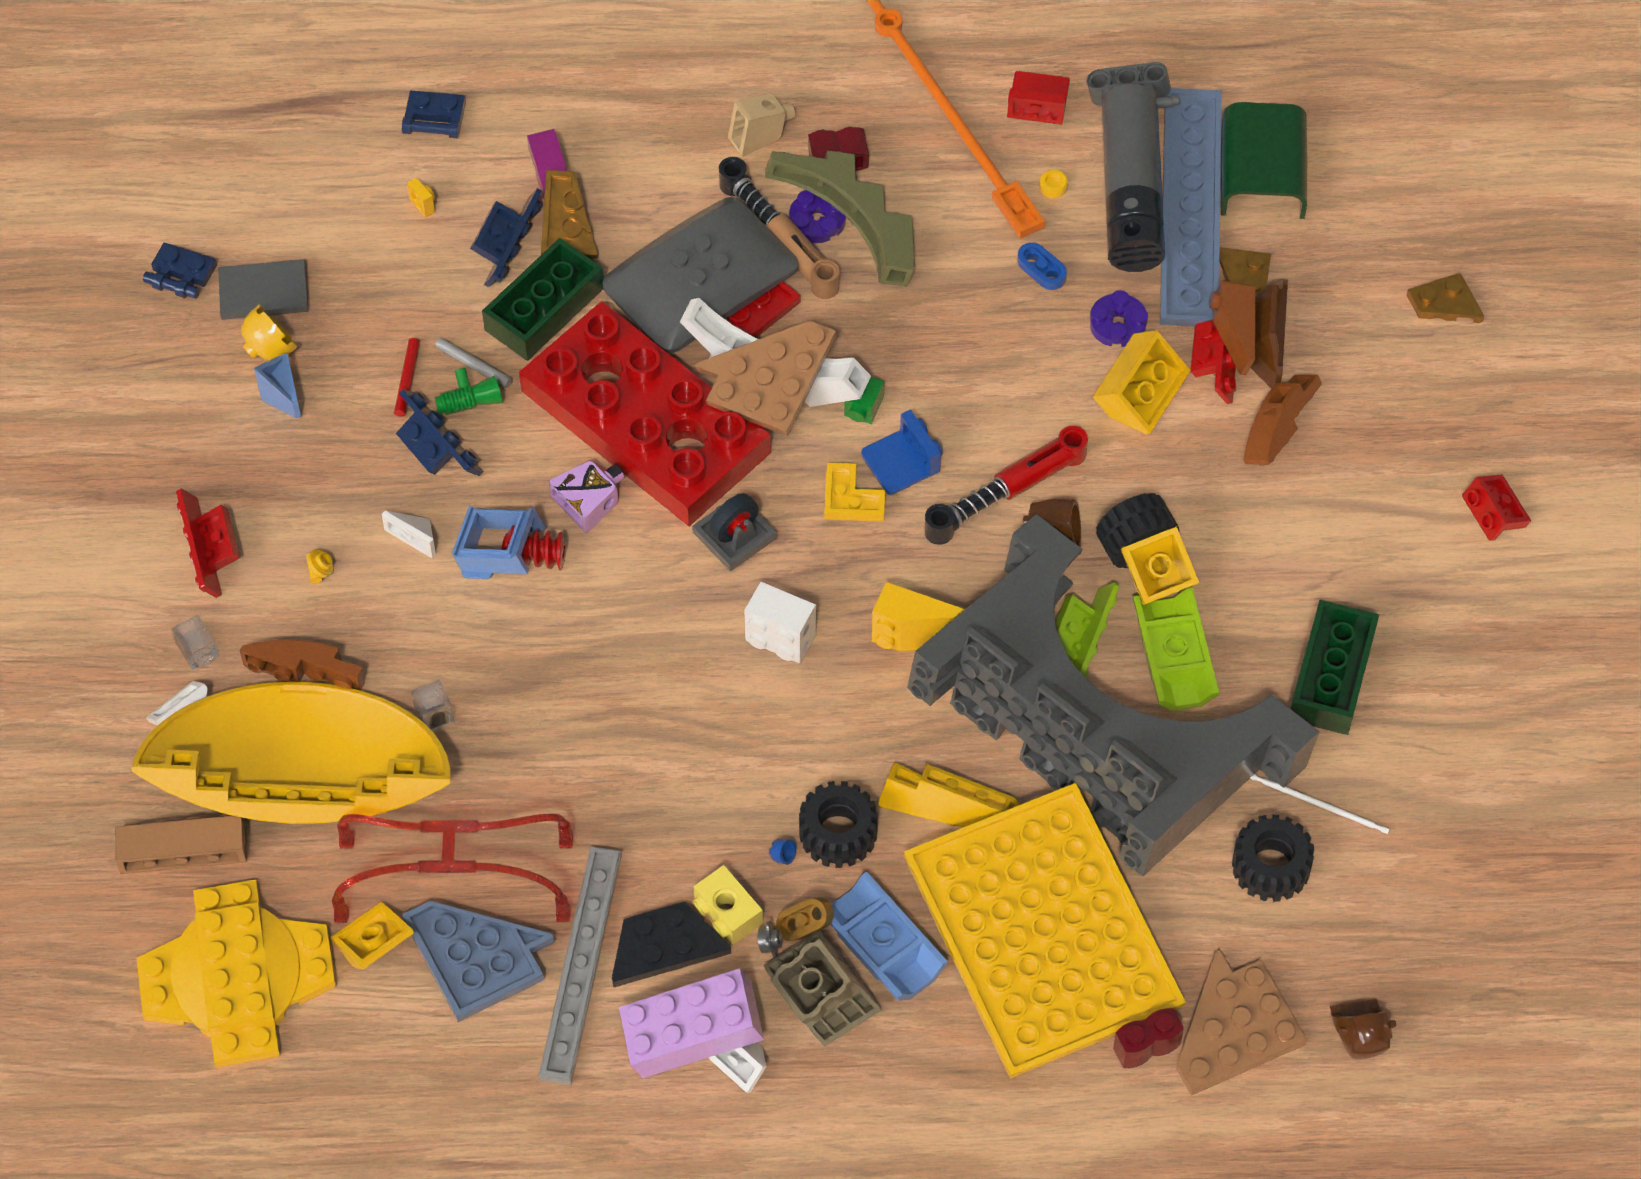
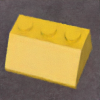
[1093,330,1191,435]

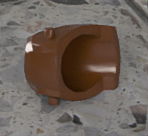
[1330,999,1396,1059]

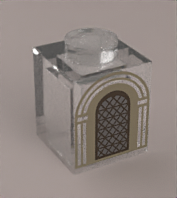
[171,615,219,670]
[411,679,454,730]

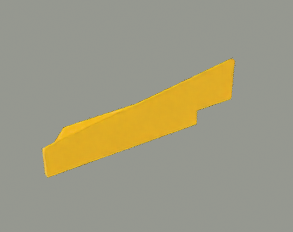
[878,762,1020,828]

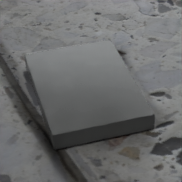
[218,259,308,320]

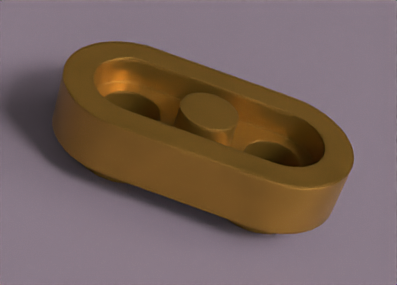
[776,897,834,941]

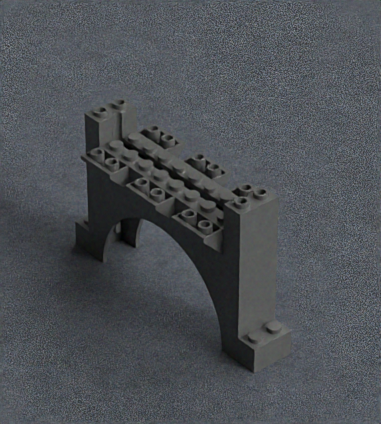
[907,514,1320,877]

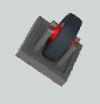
[692,493,777,572]

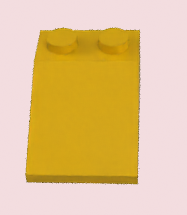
[872,582,965,651]

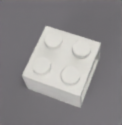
[744,582,816,663]

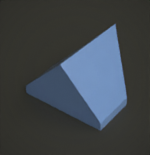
[254,354,301,418]

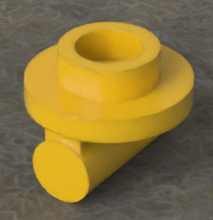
[306,549,334,584]

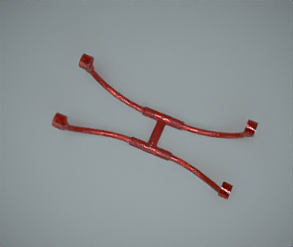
[332,813,573,923]

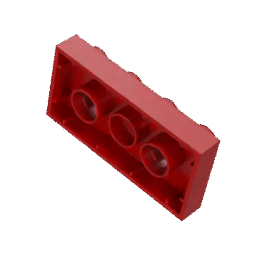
[519,301,771,527]

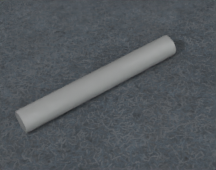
[435,338,512,388]

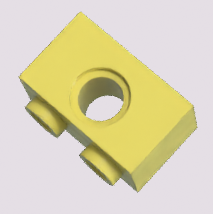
[693,865,763,945]

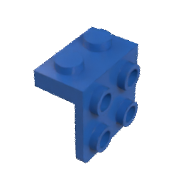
[861,409,943,495]

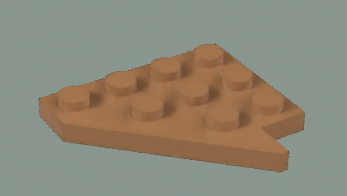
[696,321,837,436]

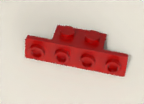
[1191,320,1237,404]
[176,488,240,598]

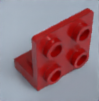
[1007,71,1070,125]

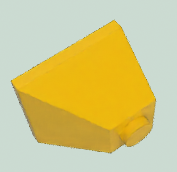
[1121,526,1199,605]

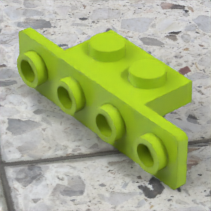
[1055,582,1119,678]

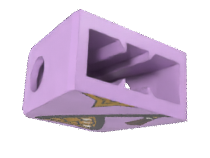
[549,461,624,534]

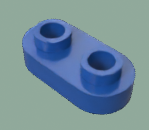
[1017,243,1067,290]

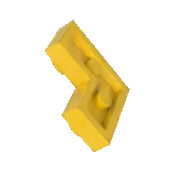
[824,463,885,522]

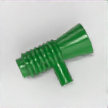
[434,368,503,415]

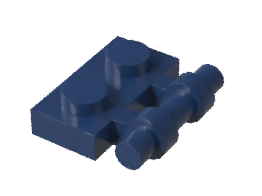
[143,242,217,299]

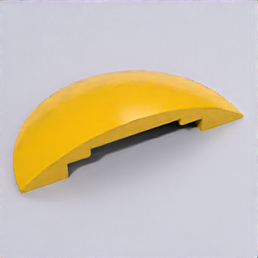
[132,682,450,824]

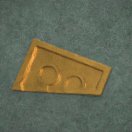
[541,170,598,259]

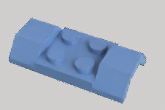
[819,872,948,1001]

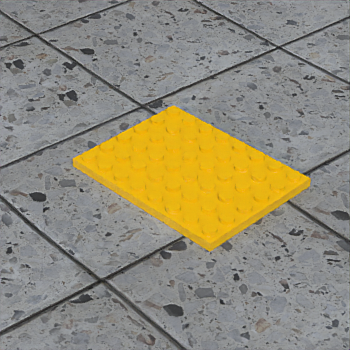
[903,783,1186,1079]

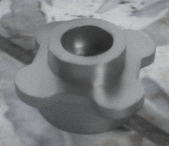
[757,921,783,958]

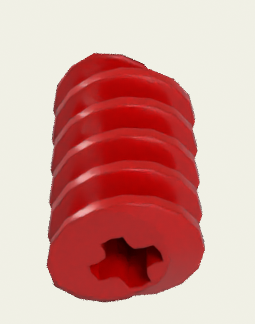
[501,525,566,570]

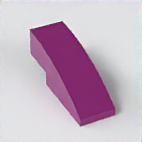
[527,129,567,199]

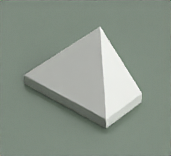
[382,510,436,558]
[146,681,208,725]
[709,1043,767,1093]

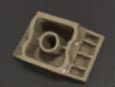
[764,930,882,1046]

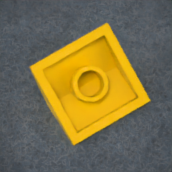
[330,901,414,970]

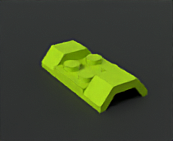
[1133,588,1219,711]

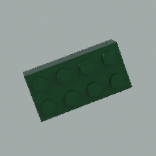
[482,238,604,361]
[1291,600,1380,735]

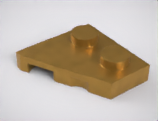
[1219,247,1271,297]

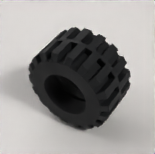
[1096,493,1180,569]
[799,781,878,868]
[1232,814,1314,902]

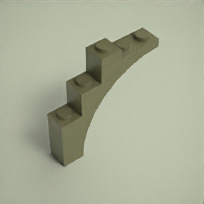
[765,150,915,287]

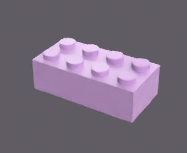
[619,968,764,1078]

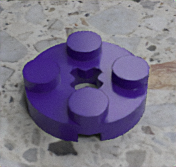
[789,190,846,243]
[1090,290,1148,347]

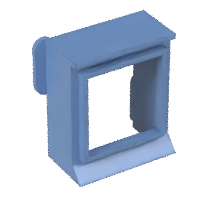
[452,506,545,579]

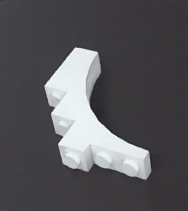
[680,298,871,407]

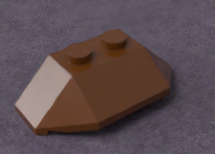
[1251,279,1288,389]

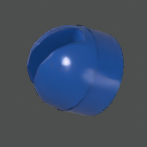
[769,838,796,865]

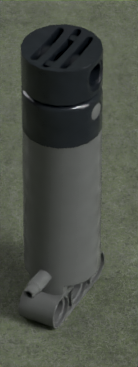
[1086,62,1181,272]

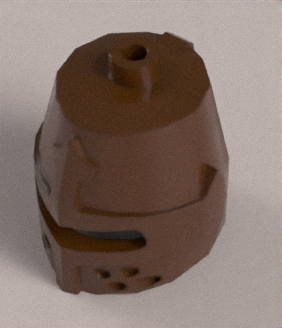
[1023,498,1081,547]

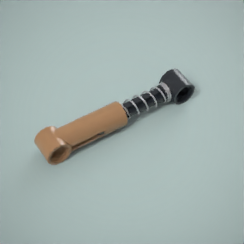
[719,157,839,299]

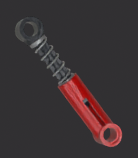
[924,426,1088,545]

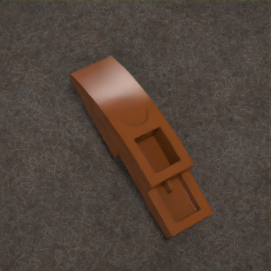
[1243,375,1322,466]
[240,640,365,691]

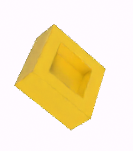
[407,177,435,218]

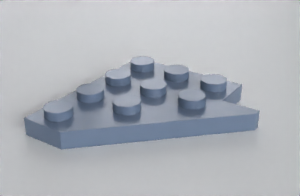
[402,901,554,1022]

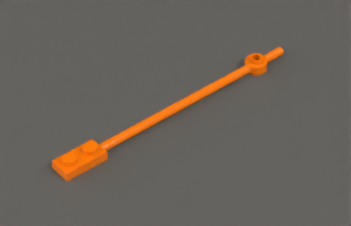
[866,0,1045,239]

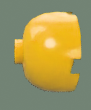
[241,304,298,361]

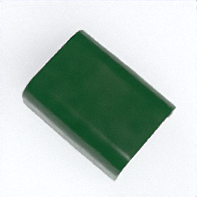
[1220,102,1308,219]

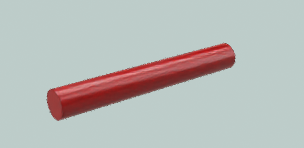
[394,338,420,417]

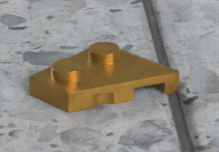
[1407,273,1484,323]

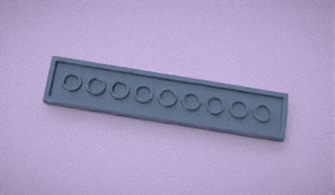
[1160,88,1222,326]

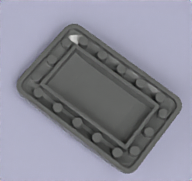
[603,197,798,353]

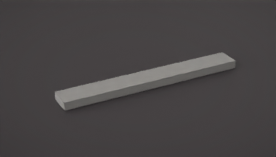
[539,846,622,1085]

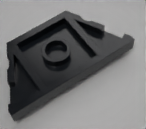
[612,902,731,988]

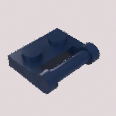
[402,90,466,138]

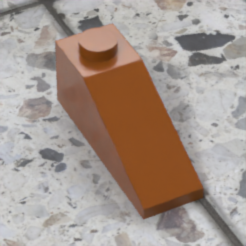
[1209,281,1255,375]

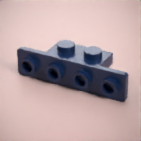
[470,188,542,288]
[396,389,483,476]

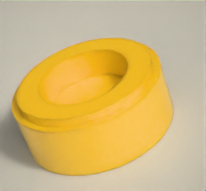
[1039,170,1068,198]

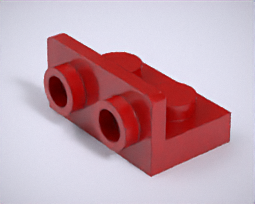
[1462,474,1531,541]

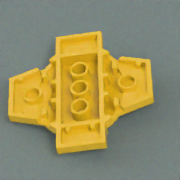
[136,879,336,1067]

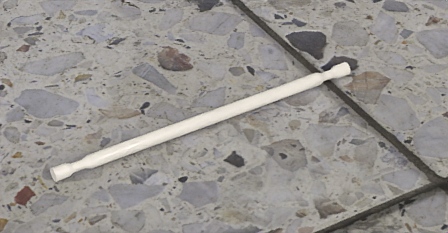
[1250,774,1389,834]

